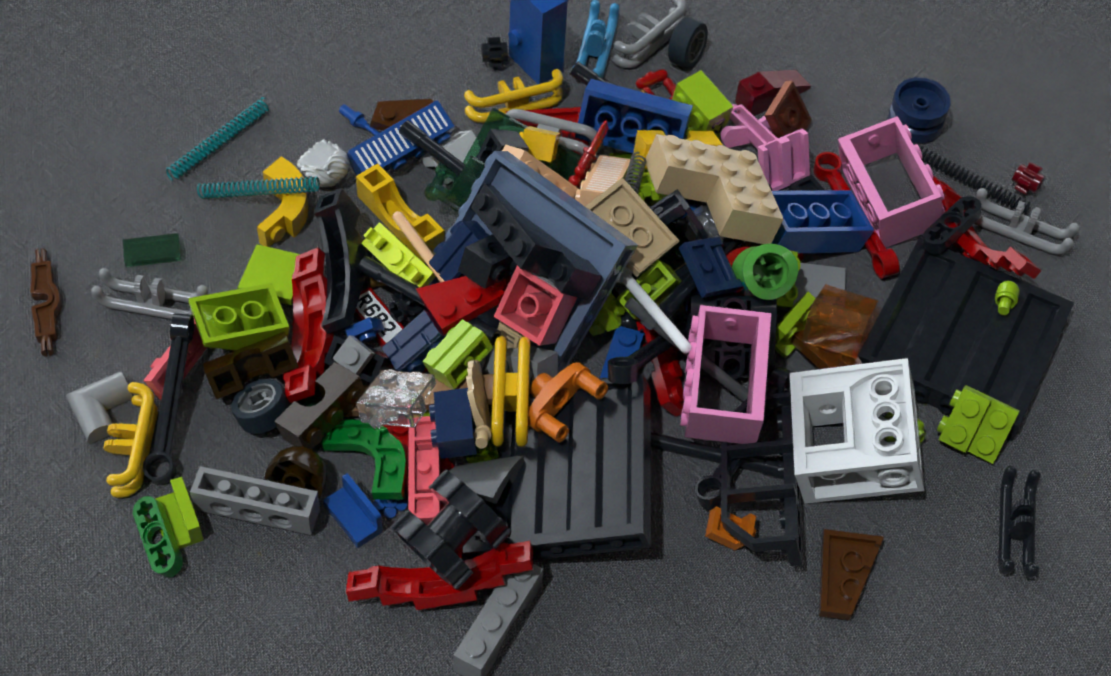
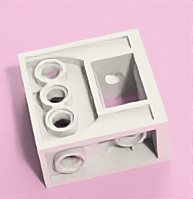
[790,358,924,504]

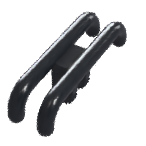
[998,466,1041,578]

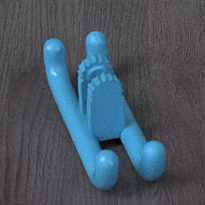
[572,0,620,79]

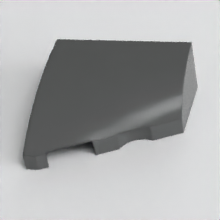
[450,456,524,504]

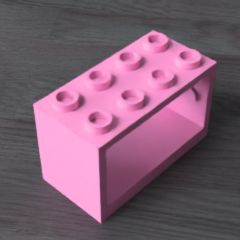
[838,116,945,248]
[680,305,771,444]

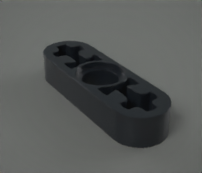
[923,196,982,254]

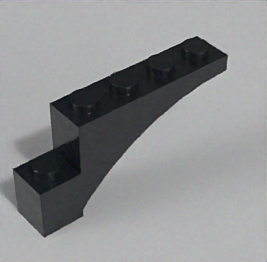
[471,183,602,300]
[314,188,373,334]

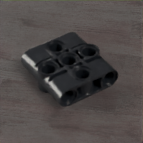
[686,294,777,379]

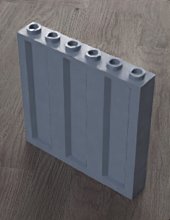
[429,151,638,373]

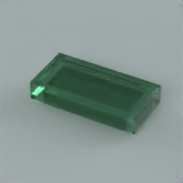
[123,233,181,267]

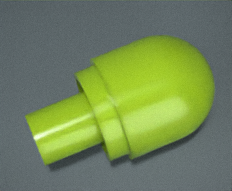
[995,281,1020,315]

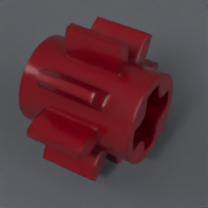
[1012,162,1045,195]

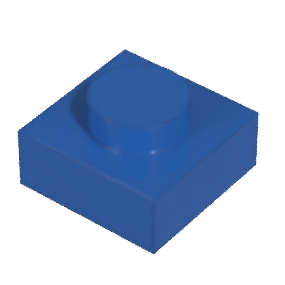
[345,317,385,343]

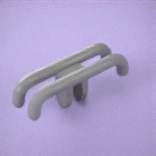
[612,0,687,69]
[498,109,602,156]
[975,188,1080,255]
[91,268,208,319]

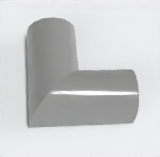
[66,371,133,444]

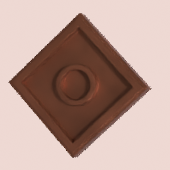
[764,81,812,138]

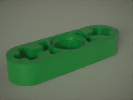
[133,496,183,578]

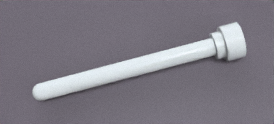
[617,266,691,353]

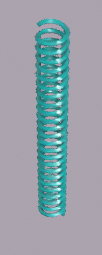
[166,97,269,181]
[197,176,320,199]

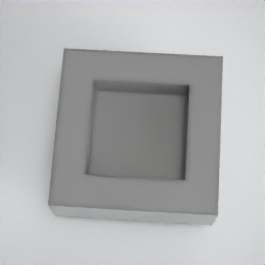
[333,335,375,376]

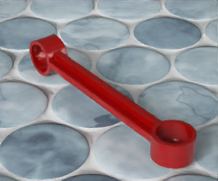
[813,152,899,279]

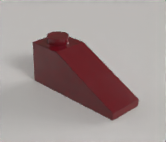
[735,70,811,116]

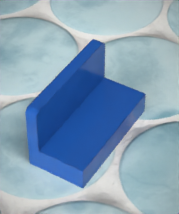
[323,473,383,548]

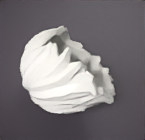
[297,139,350,187]

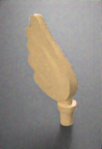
[466,360,492,448]

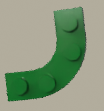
[322,420,408,500]

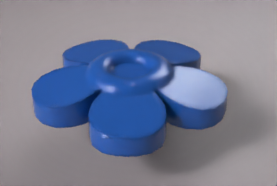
[373,492,408,519]

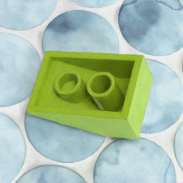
[188,283,289,350]

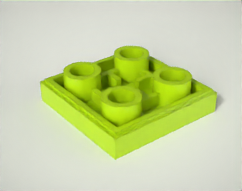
[238,244,300,305]

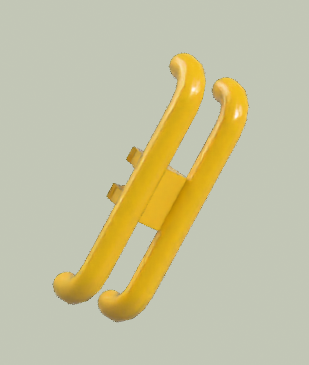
[464,69,563,123]
[491,336,531,447]
[103,382,158,498]

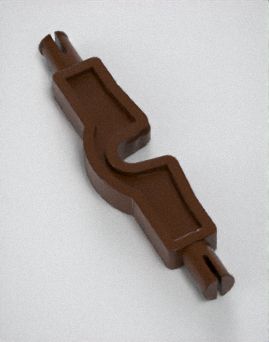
[30,248,62,357]

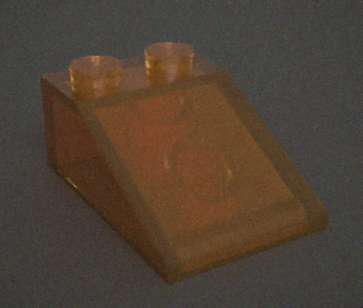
[802,284,878,359]

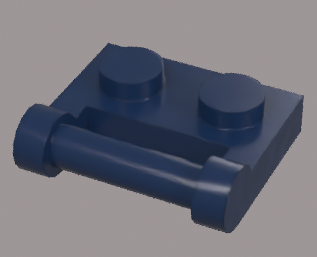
[679,237,744,298]

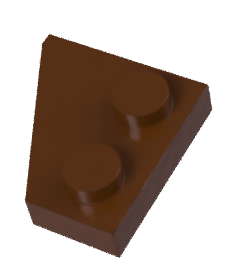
[370,99,433,131]

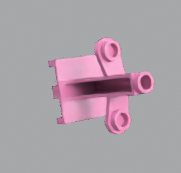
[720,104,810,191]

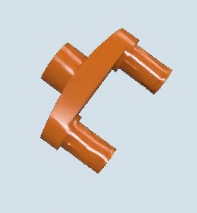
[528,362,608,442]

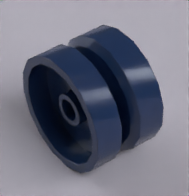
[887,77,951,144]

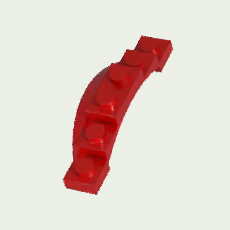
[932,175,1042,279]
[283,248,334,403]
[346,541,533,610]

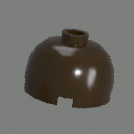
[264,446,327,499]

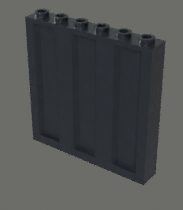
[858,237,1074,441]
[463,374,651,560]

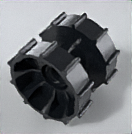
[390,470,512,590]

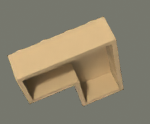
[646,134,783,244]

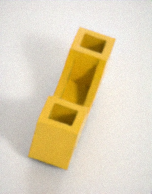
[356,163,445,263]

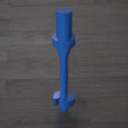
[339,104,379,135]

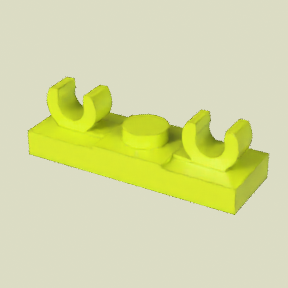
[362,222,436,287]

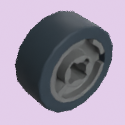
[668,17,708,69]
[231,379,291,434]

